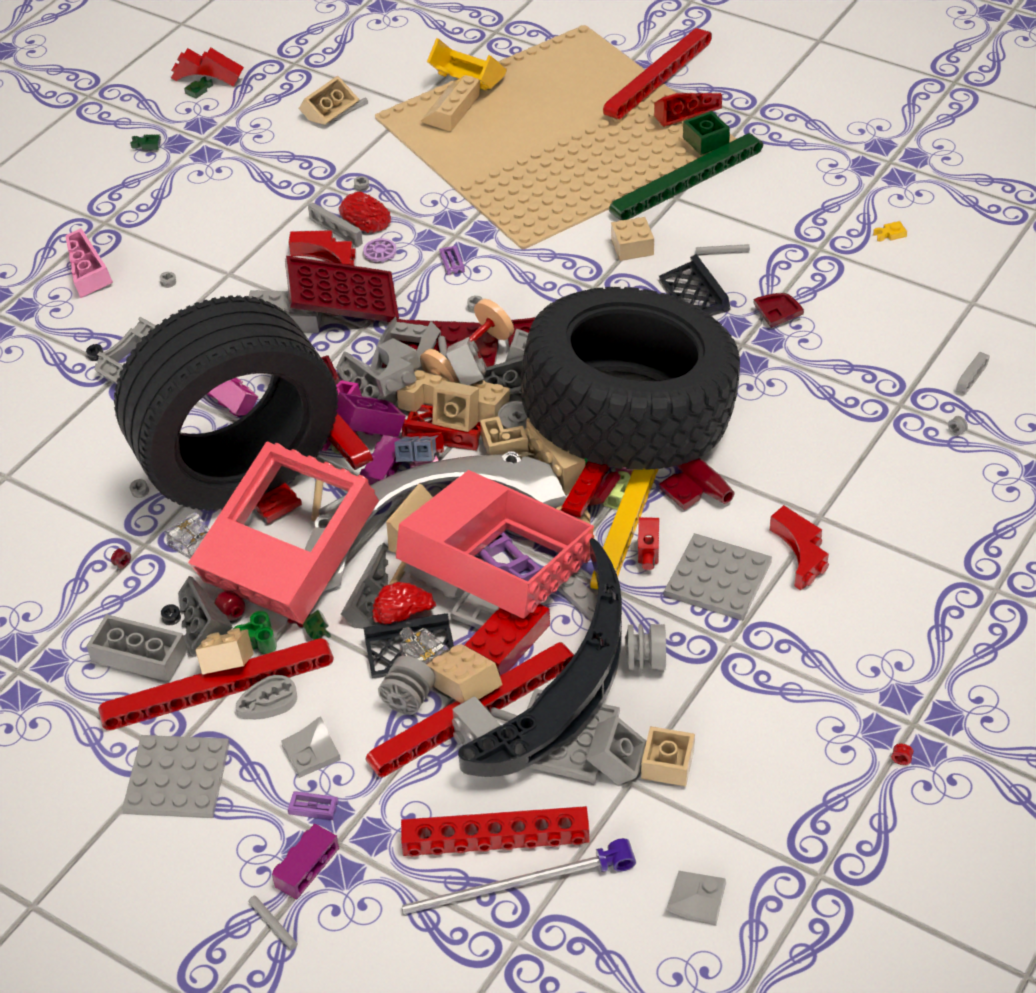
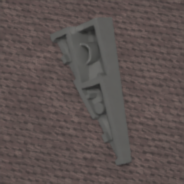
[341,543,389,629]

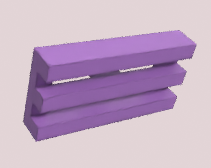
[439,246,465,275]
[288,791,338,820]

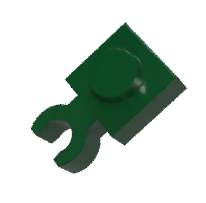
[184,76,213,99]
[130,134,161,151]
[303,610,331,640]

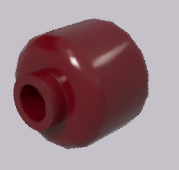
[214,590,246,621]

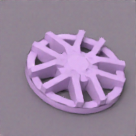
[363,238,397,263]

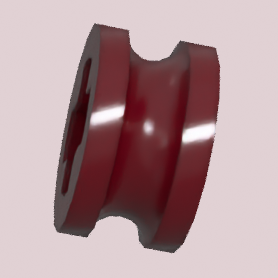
[111,548,131,569]

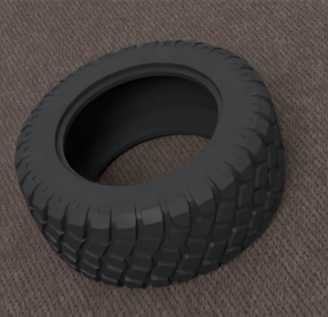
[521,287,740,470]

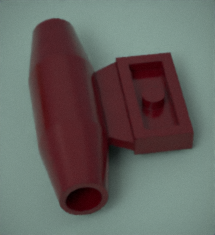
[659,457,735,510]

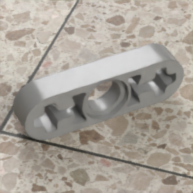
[956,352,990,393]

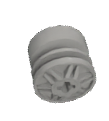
[625,624,666,670]
[378,656,436,715]

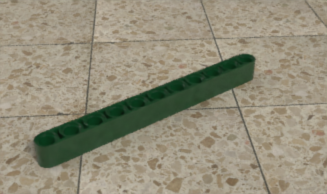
[609,133,764,220]

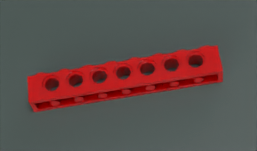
[401,806,590,857]

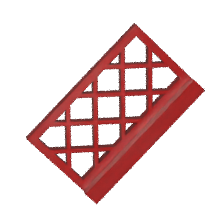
[401,405,481,451]

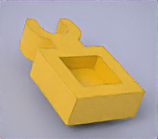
[873,221,907,242]

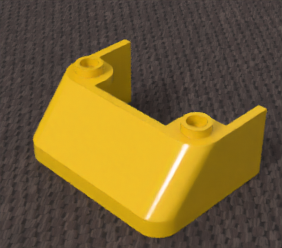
[427,38,507,91]

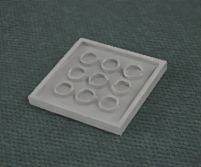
[664,533,772,621]
[527,688,620,783]
[122,735,230,818]

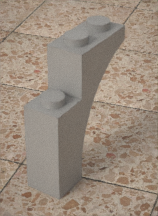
[376,338,421,397]

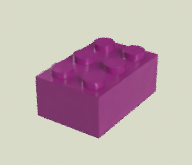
[336,392,406,437]

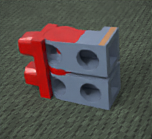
[394,432,444,462]

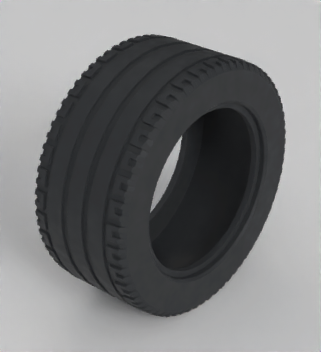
[114,295,338,511]

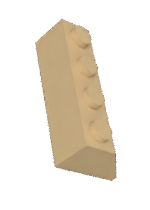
[421,75,480,132]

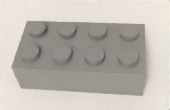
[249,290,323,333]
[87,614,187,682]

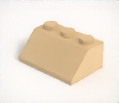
[298,76,360,125]
[386,484,433,553]

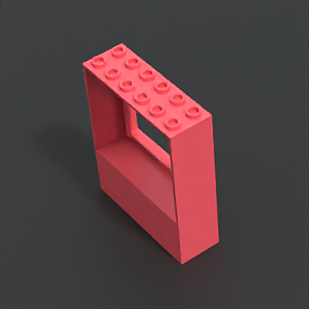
[188,442,379,624]
[396,470,594,619]

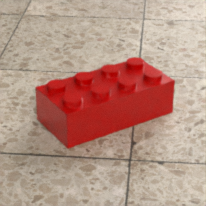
[464,604,550,676]

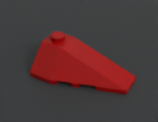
[654,93,722,127]

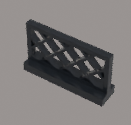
[659,254,731,315]
[363,613,454,679]

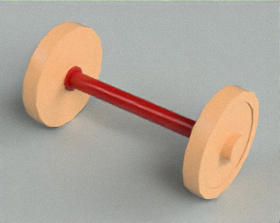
[420,299,514,383]

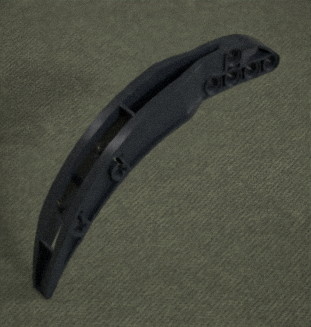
[458,539,622,777]

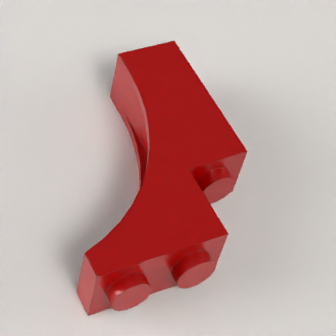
[171,47,244,86]
[288,230,356,266]
[769,505,829,590]

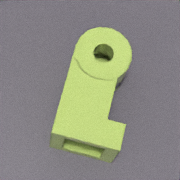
[603,471,630,510]

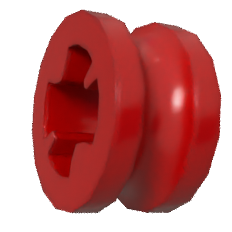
[891,743,914,765]

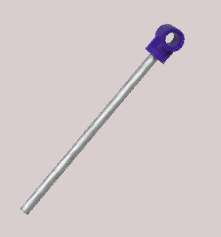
[402,838,636,915]

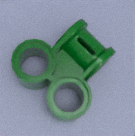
[233,611,277,654]

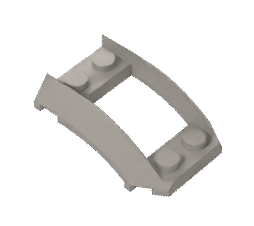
[94,317,155,385]
[371,317,441,373]

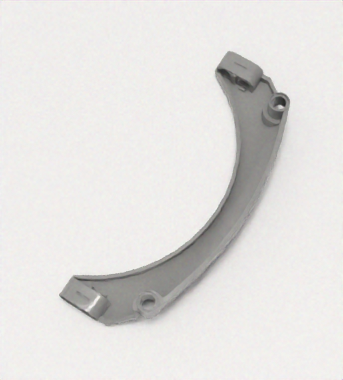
[305,452,566,592]

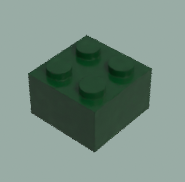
[683,111,730,155]

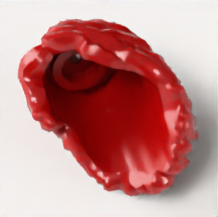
[339,191,391,233]
[372,582,436,624]

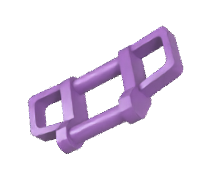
[476,532,540,581]

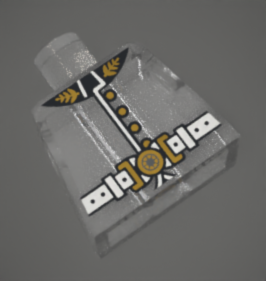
[164,512,210,559]
[399,627,449,664]

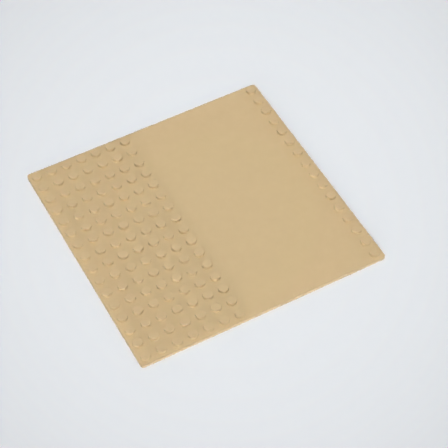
[375,25,737,249]

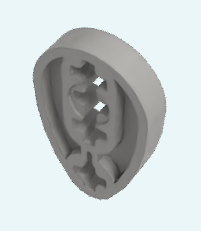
[235,675,297,720]

